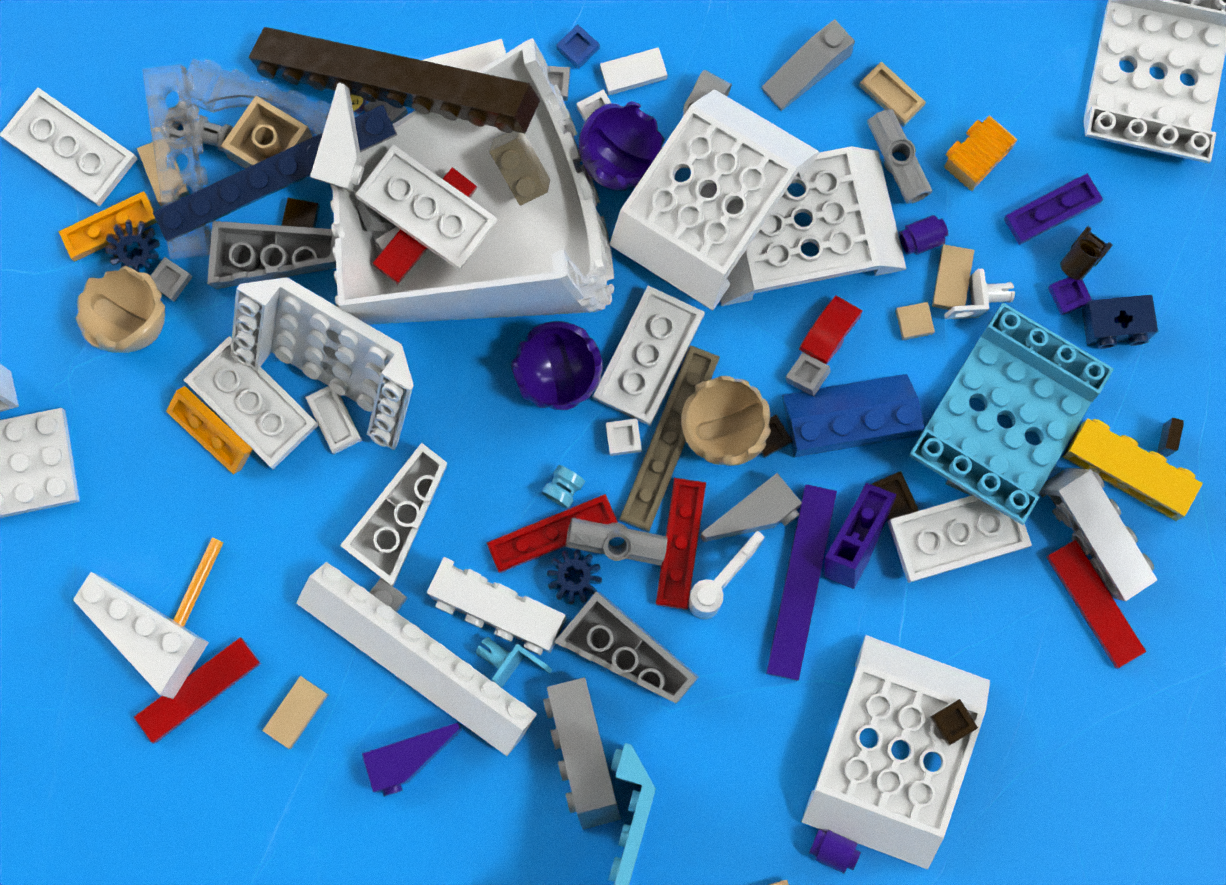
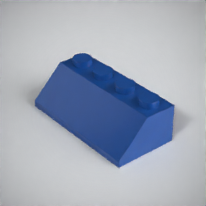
[782,374,925,458]

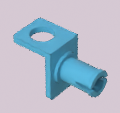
[476,637,552,688]

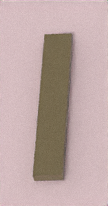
[619,345,720,533]

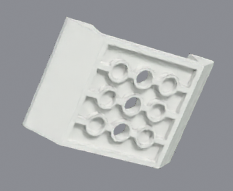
[1084,0,1226,164]
[609,89,819,311]
[701,146,906,306]
[230,277,414,450]
[801,635,990,869]

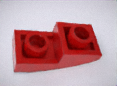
[799,295,863,364]

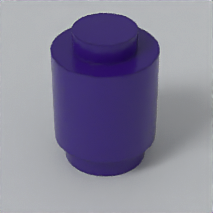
[899,215,948,255]
[809,829,861,874]

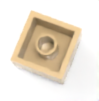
[221,96,313,169]

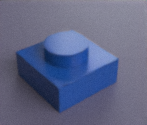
[556,24,600,70]

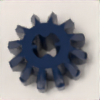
[105,219,160,272]
[547,549,602,605]

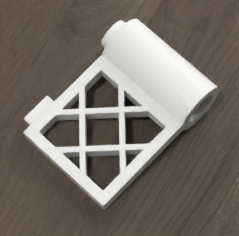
[688,531,765,619]

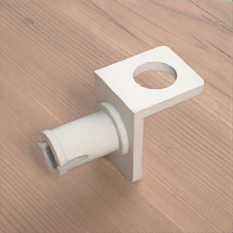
[944,269,1015,319]

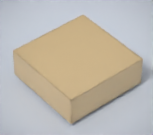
[896,302,935,340]

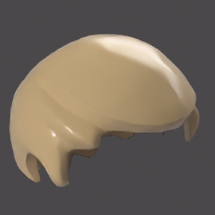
[75,266,165,353]
[681,376,771,466]

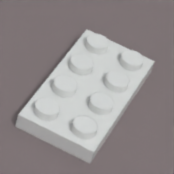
[0,87,138,207]
[355,144,497,271]
[593,286,705,426]
[184,336,319,469]
[888,495,1032,583]

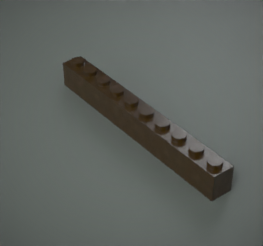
[248,27,540,134]

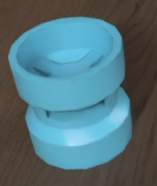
[542,465,585,509]

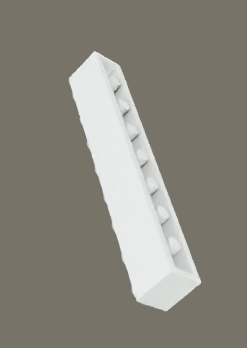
[296,562,537,756]

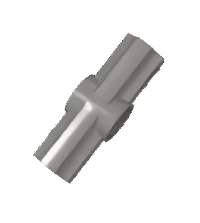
[867,109,932,204]
[566,518,667,565]

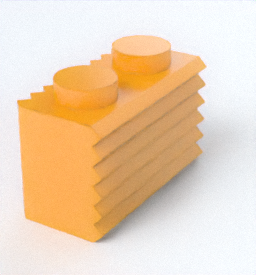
[944,115,1018,191]

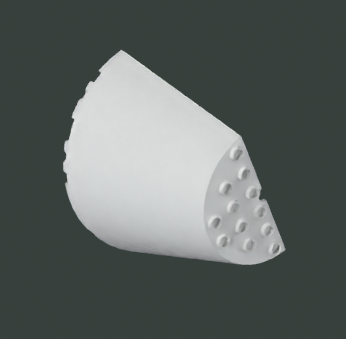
[330,38,614,325]

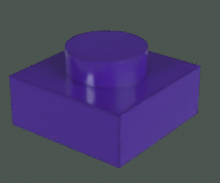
[1048,277,1092,316]

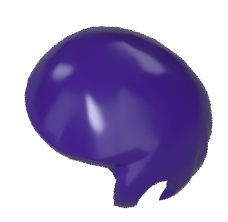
[579,101,665,191]
[511,321,603,410]

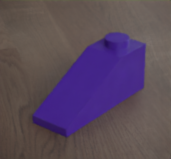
[824,483,896,589]
[362,723,462,797]

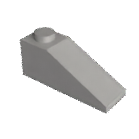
[761,19,855,111]
[700,473,802,542]

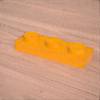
[58,191,157,262]
[166,386,253,475]

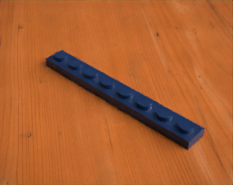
[153,105,398,242]

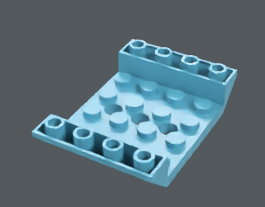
[909,303,1114,525]
[608,743,656,885]

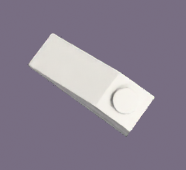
[310,83,364,191]

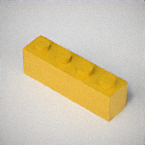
[1063,419,1203,521]

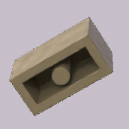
[489,131,550,206]

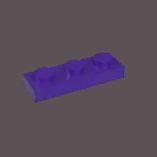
[1004,173,1103,245]

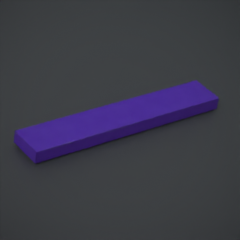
[766,484,837,681]

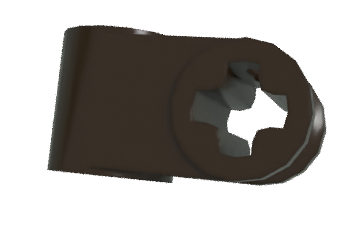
[1060,226,1113,280]

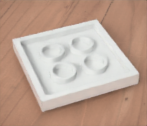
[0,408,80,518]

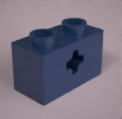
[1082,295,1158,349]

